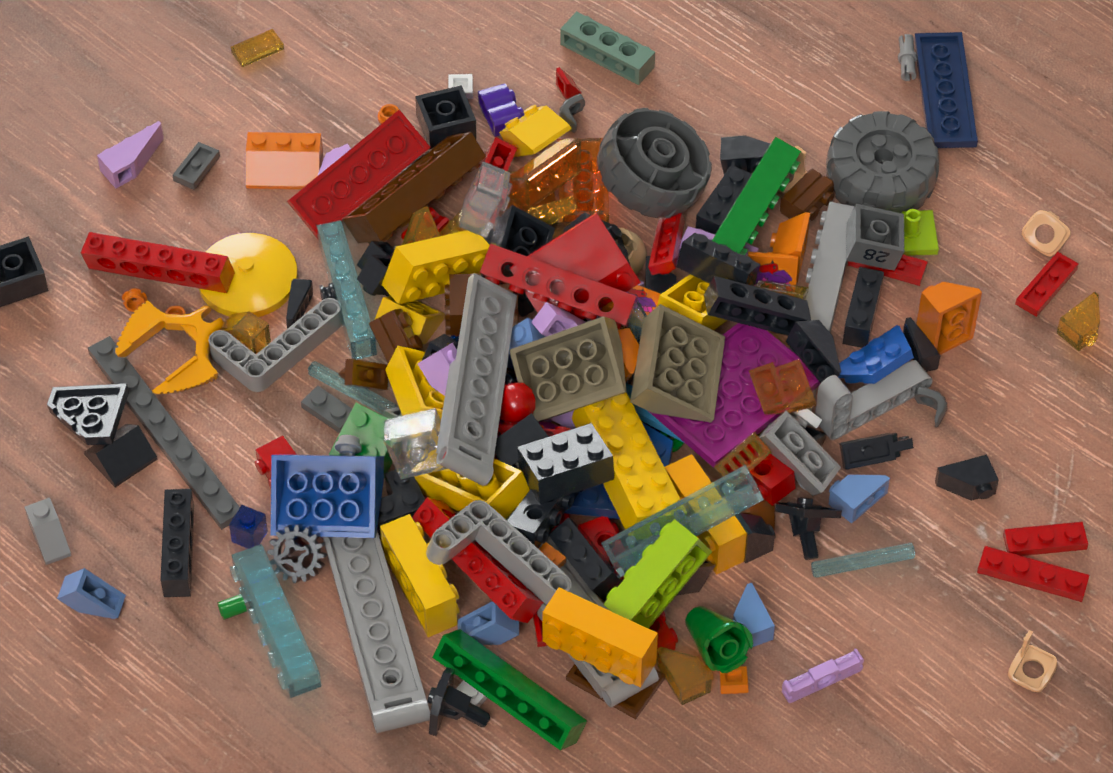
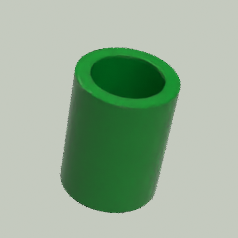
[217,594,247,620]

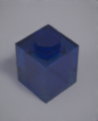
[229,505,268,551]

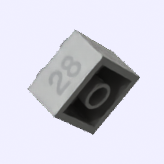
[846,204,904,271]

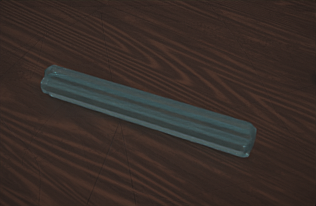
[308,361,397,414]
[811,543,915,578]

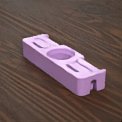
[782,649,864,703]

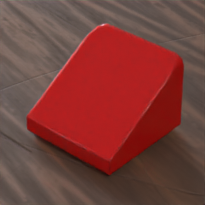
[556,67,582,99]

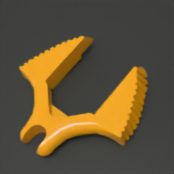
[115,300,224,394]

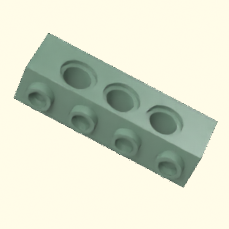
[560,11,655,85]

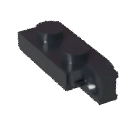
[839,433,914,470]

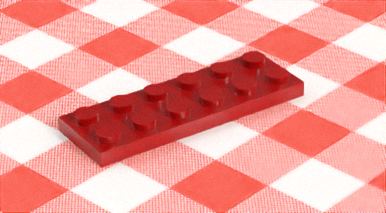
[287,109,430,240]

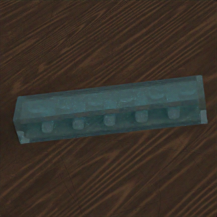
[317,220,377,359]
[602,465,764,577]
[229,544,321,698]

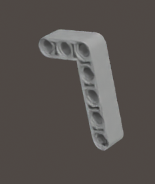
[209,298,342,392]
[815,360,933,440]
[426,500,572,605]

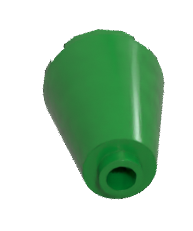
[685,606,753,673]

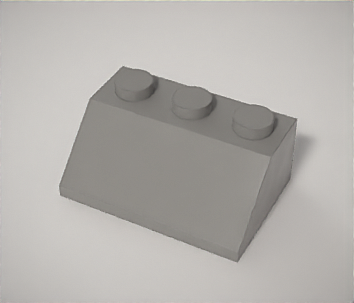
[757,411,841,496]

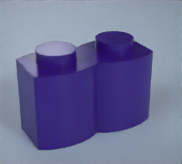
[478,83,524,137]

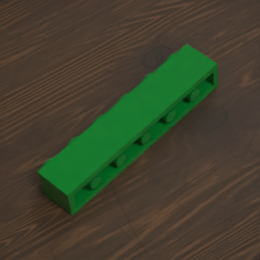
[712,137,801,255]
[432,629,587,750]

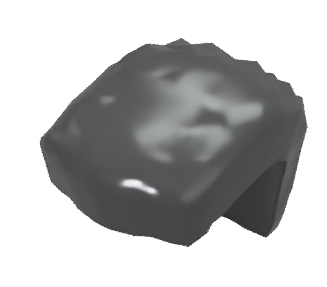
[559,93,585,133]
[914,386,947,428]

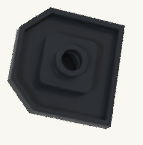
[775,497,842,560]
[427,667,490,737]

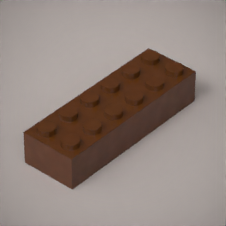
[342,132,486,244]

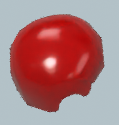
[500,382,535,423]

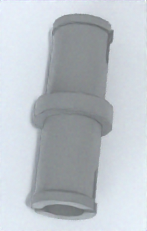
[898,34,917,81]

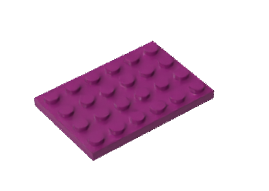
[648,323,821,468]

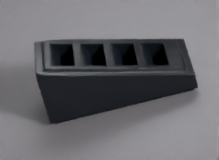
[286,279,313,329]
[903,317,941,372]

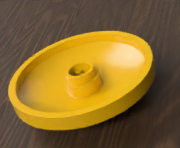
[198,233,298,319]

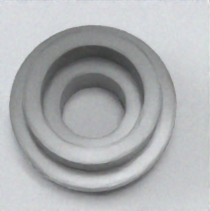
[335,435,362,456]

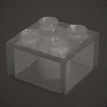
[459,162,512,238]
[383,408,447,479]

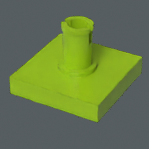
[902,209,939,256]

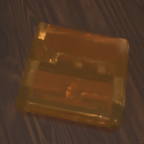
[748,359,817,415]

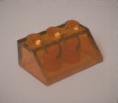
[505,138,581,212]

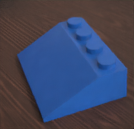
[270,454,384,538]

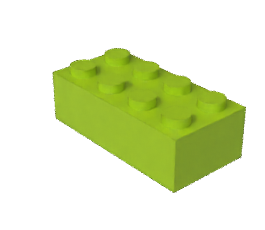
[603,519,712,629]

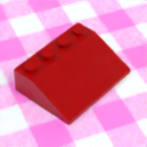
[509,213,641,320]

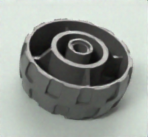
[597,108,712,218]
[826,111,939,213]

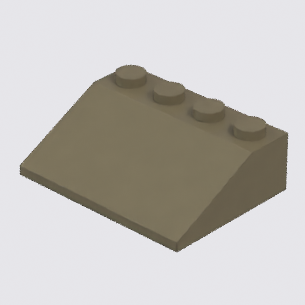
[630,304,725,422]
[509,316,626,422]

